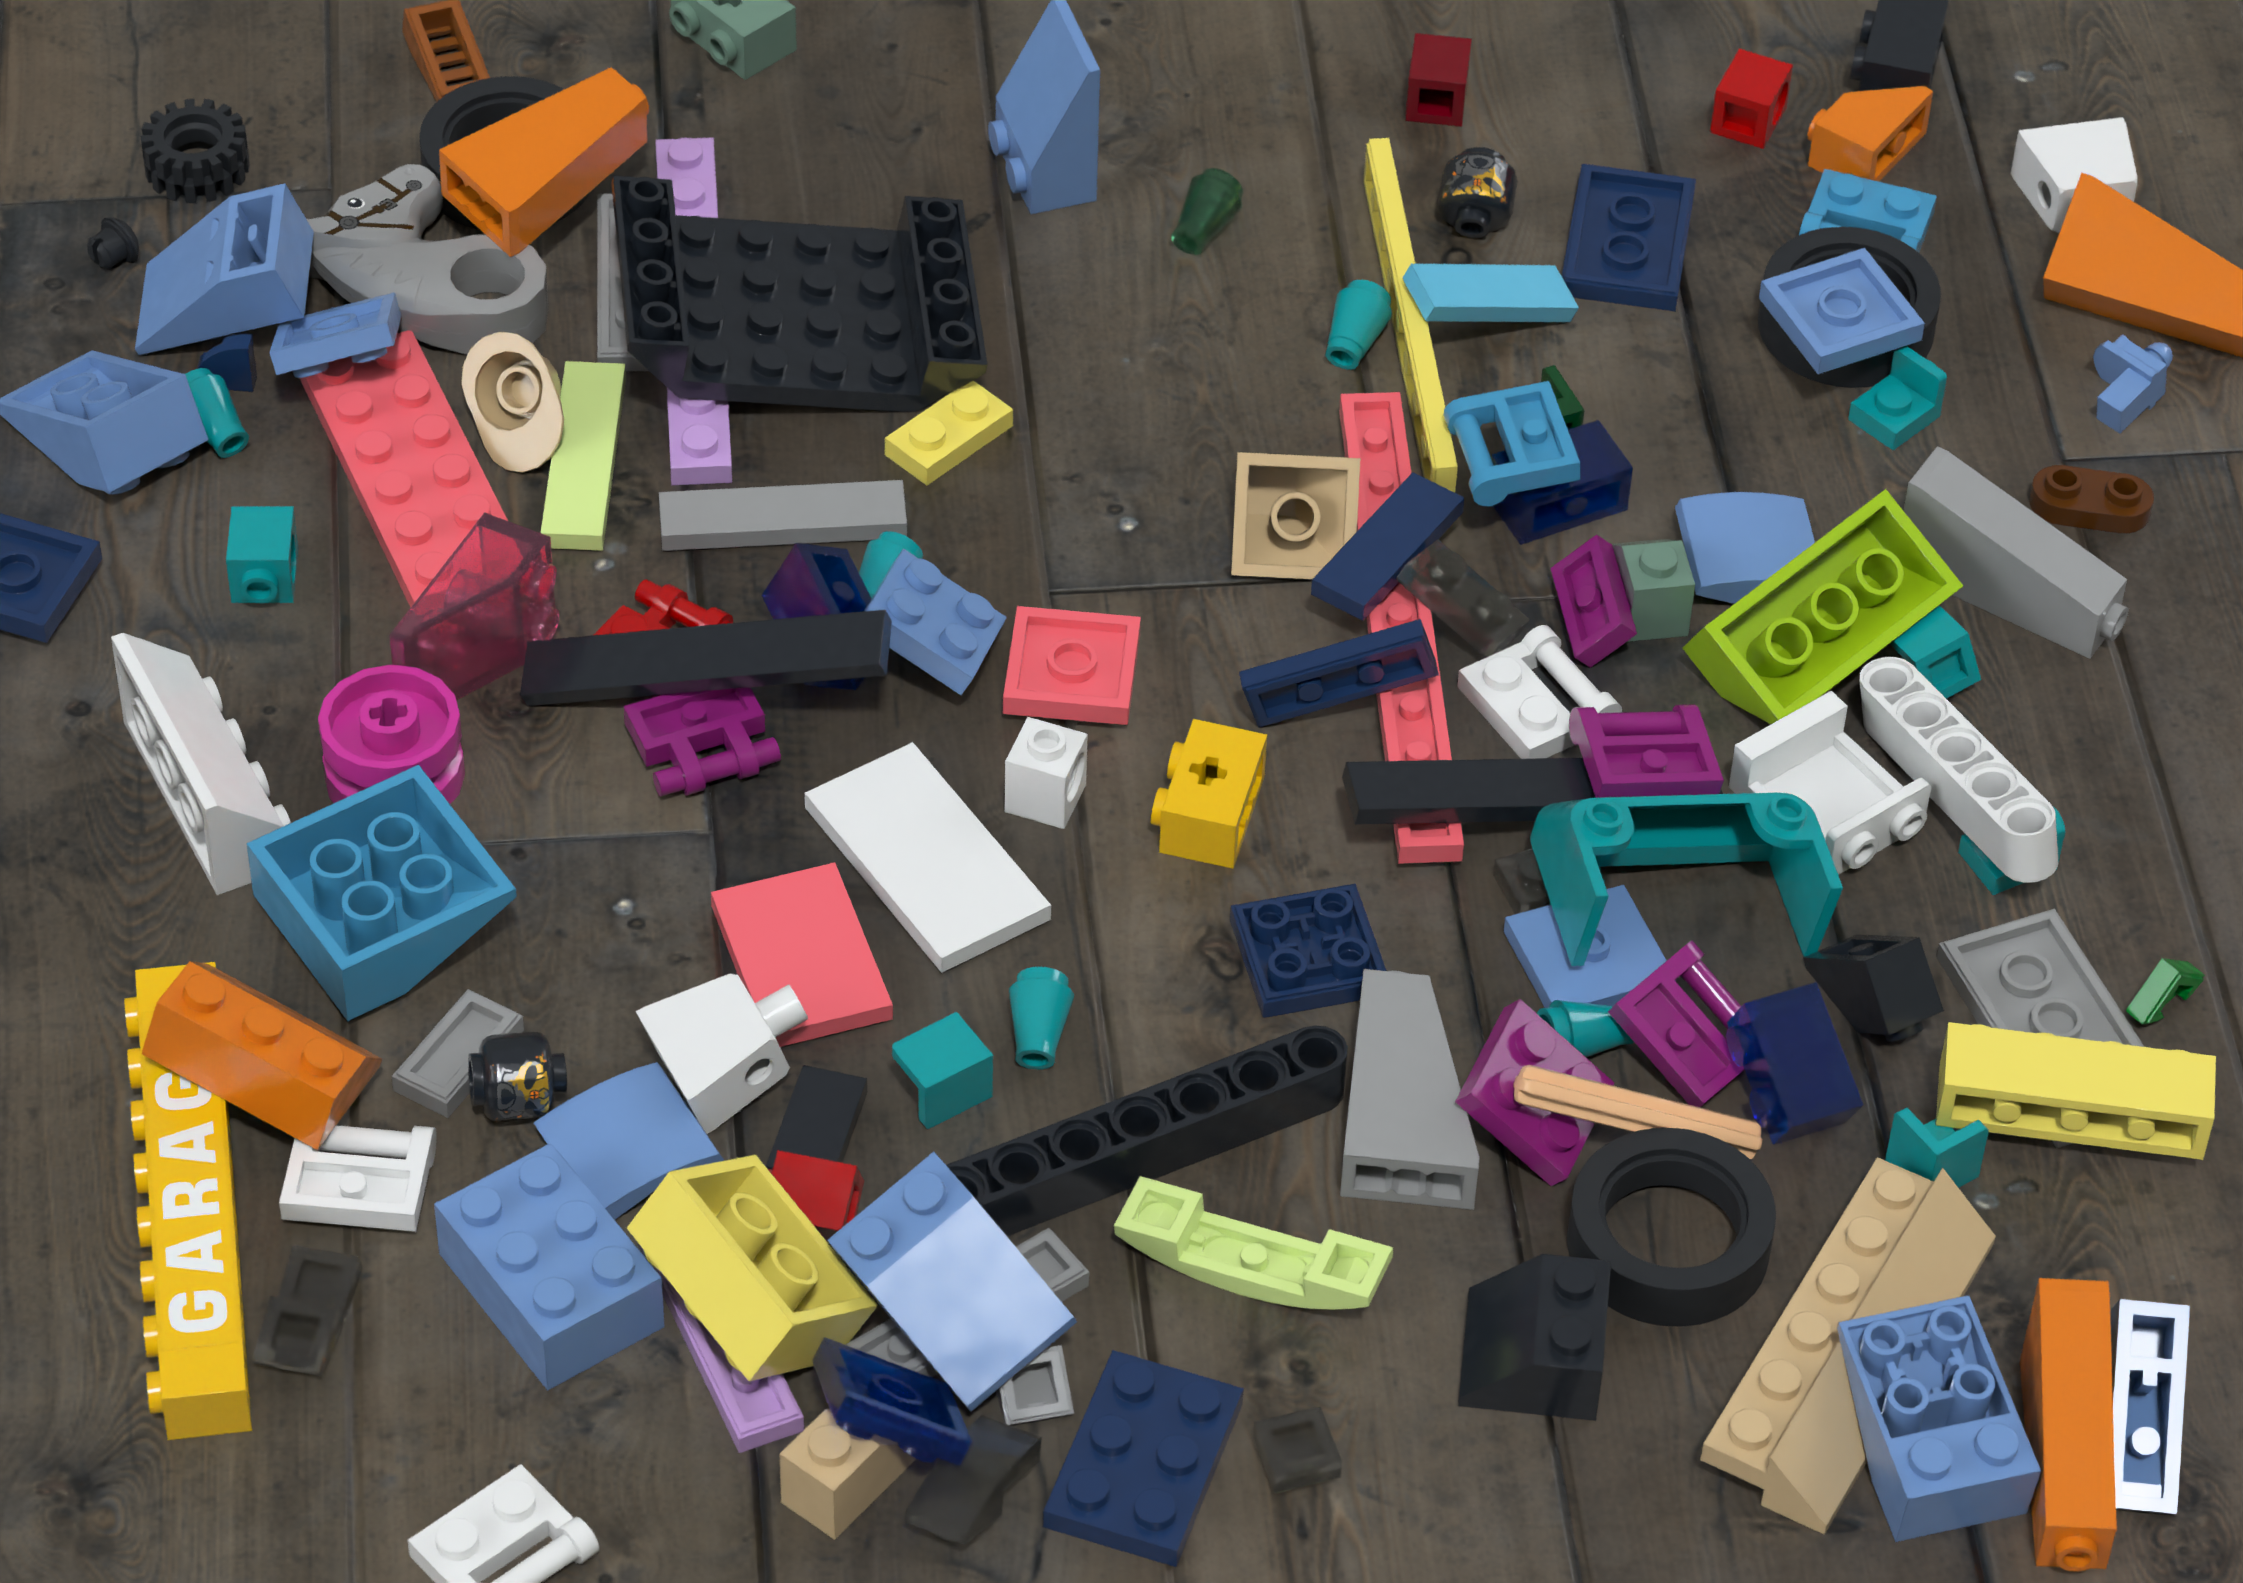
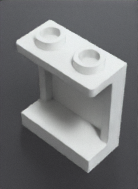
[1729,691,1931,875]

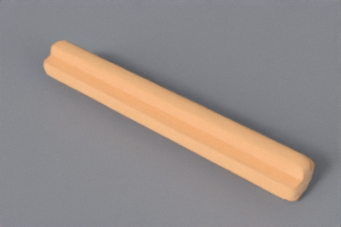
[1513,1065,1763,1159]

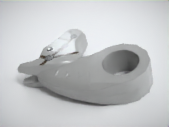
[307,164,548,355]

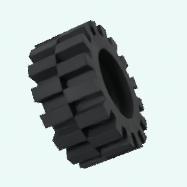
[140,98,250,203]

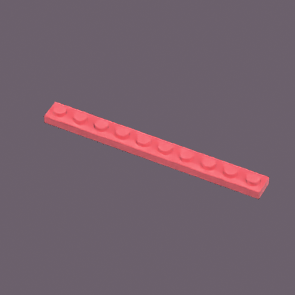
[1339,392,1464,864]

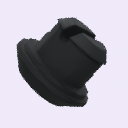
[87,217,139,269]

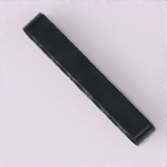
[946,1025,1348,1236]

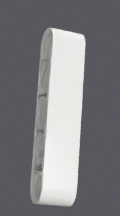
[1860,657,2058,883]

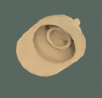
[461,332,564,473]

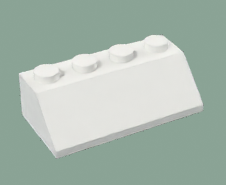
[111,633,291,895]

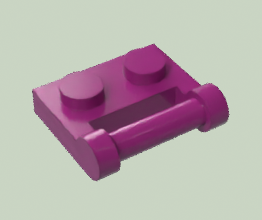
[1569,704,1724,798]
[1608,940,1779,1107]

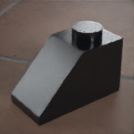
[1803,934,1944,1041]

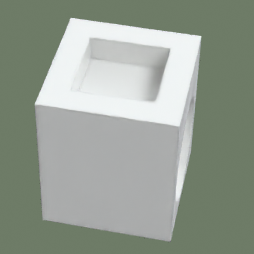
[1004,717,1088,829]

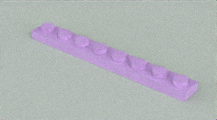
[656,138,732,485]

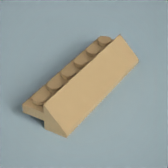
[1701,1157,1996,1535]

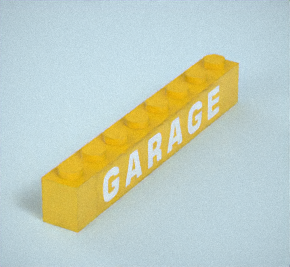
[124,962,252,1440]

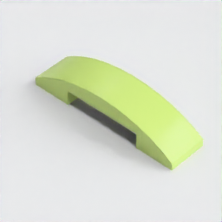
[1114,1176,1393,1310]

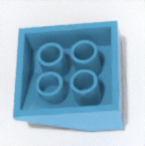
[246,765,517,1021]

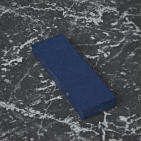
[1311,472,1464,621]
[1239,619,1439,728]

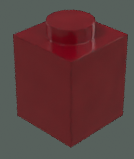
[1405,33,1472,127]

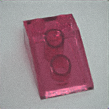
[389,512,560,700]

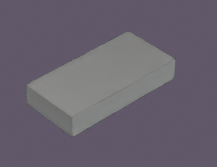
[392,989,524,1118]

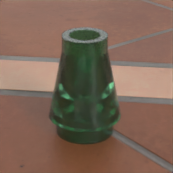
[1171,168,1243,255]

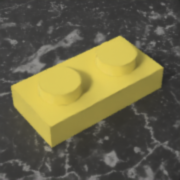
[885,381,1013,486]

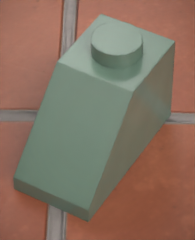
[1612,539,1695,642]

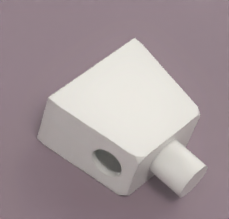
[2011,117,2137,232]
[636,973,808,1134]

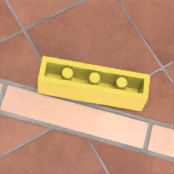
[1936,1022,2216,1160]

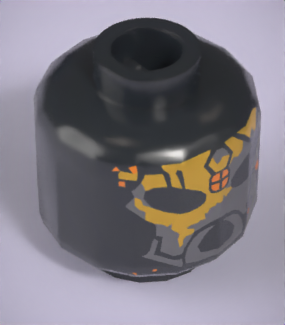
[1438,147,1518,238]
[468,1032,567,1122]

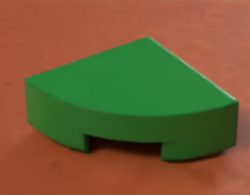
[2125,958,2205,1024]

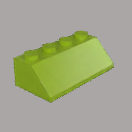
[1682,489,1963,724]

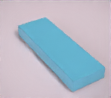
[1402,264,1579,322]

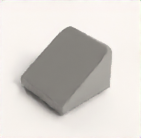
[996,1345,1074,1426]

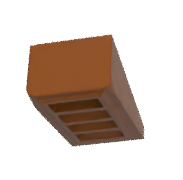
[402,0,490,102]

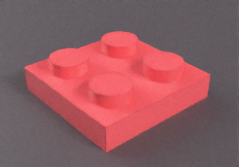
[1003,606,1141,725]

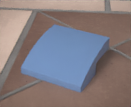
[1675,492,1815,604]
[534,1062,724,1220]

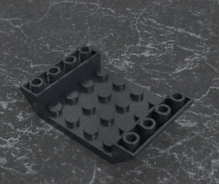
[611,176,988,412]

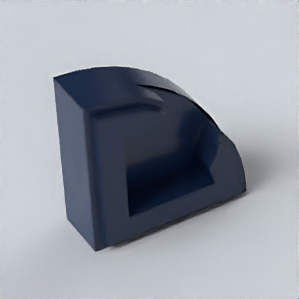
[197,334,257,392]

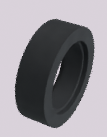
[419,76,592,230]
[1758,227,1941,388]
[1567,1128,1776,1327]

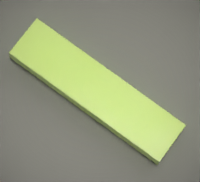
[541,361,626,551]

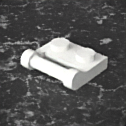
[1457,625,1622,759]
[279,1125,437,1232]
[408,1464,600,1583]

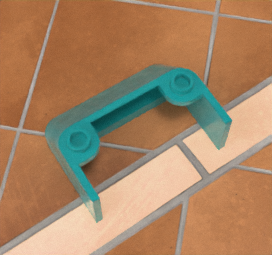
[1530,792,1843,966]

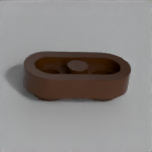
[2029,465,2154,534]

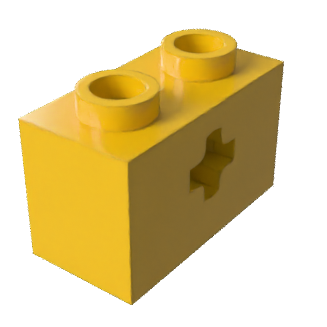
[1151,719,1267,869]

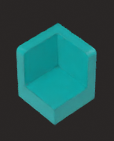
[1890,605,1981,699]
[892,1012,993,1129]
[1885,1108,1989,1188]

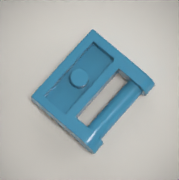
[1799,169,1937,253]
[1443,381,1580,506]

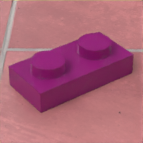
[1550,534,1637,668]

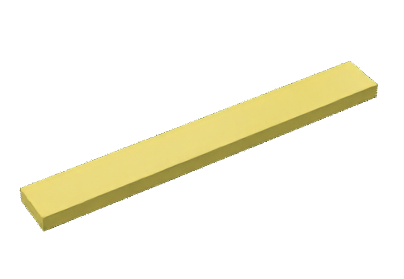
[1364,138,1458,493]

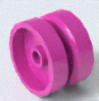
[318,664,465,804]

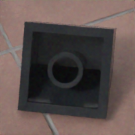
[1458,1254,1611,1421]

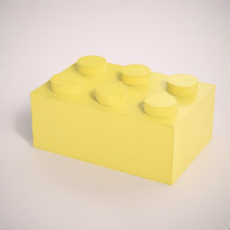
[627,1155,878,1382]

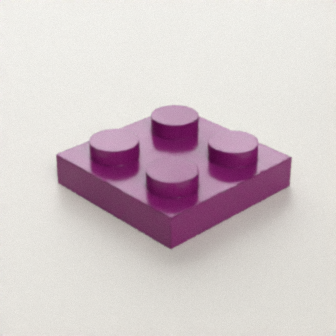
[1455,999,1615,1186]

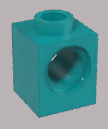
[226,506,299,603]

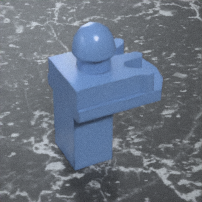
[2093,335,2173,433]

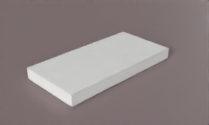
[805,742,1051,973]

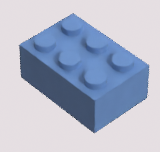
[434,1143,664,1391]

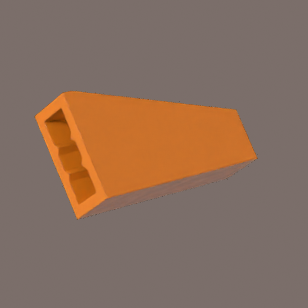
[439,67,649,257]
[2043,173,2243,358]
[2020,1278,2117,1571]

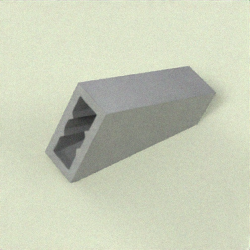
[1904,446,2129,659]
[1340,969,1479,1210]

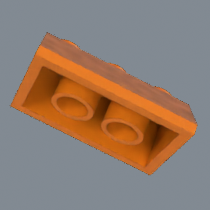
[141,961,382,1150]

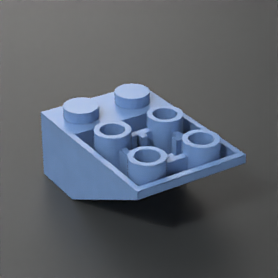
[135,184,314,355]
[1837,1295,2041,1542]

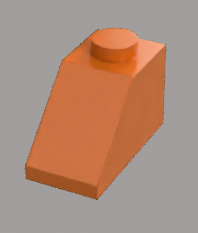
[1807,86,1933,182]

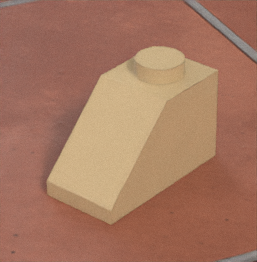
[780,1406,925,1540]

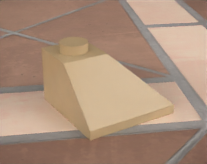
[1231,452,1361,579]

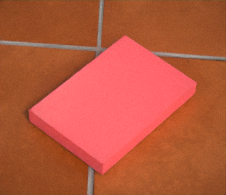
[711,862,893,1047]

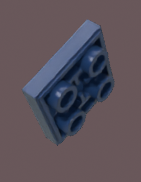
[1230,884,1386,1018]

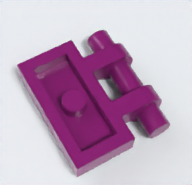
[624,687,781,797]

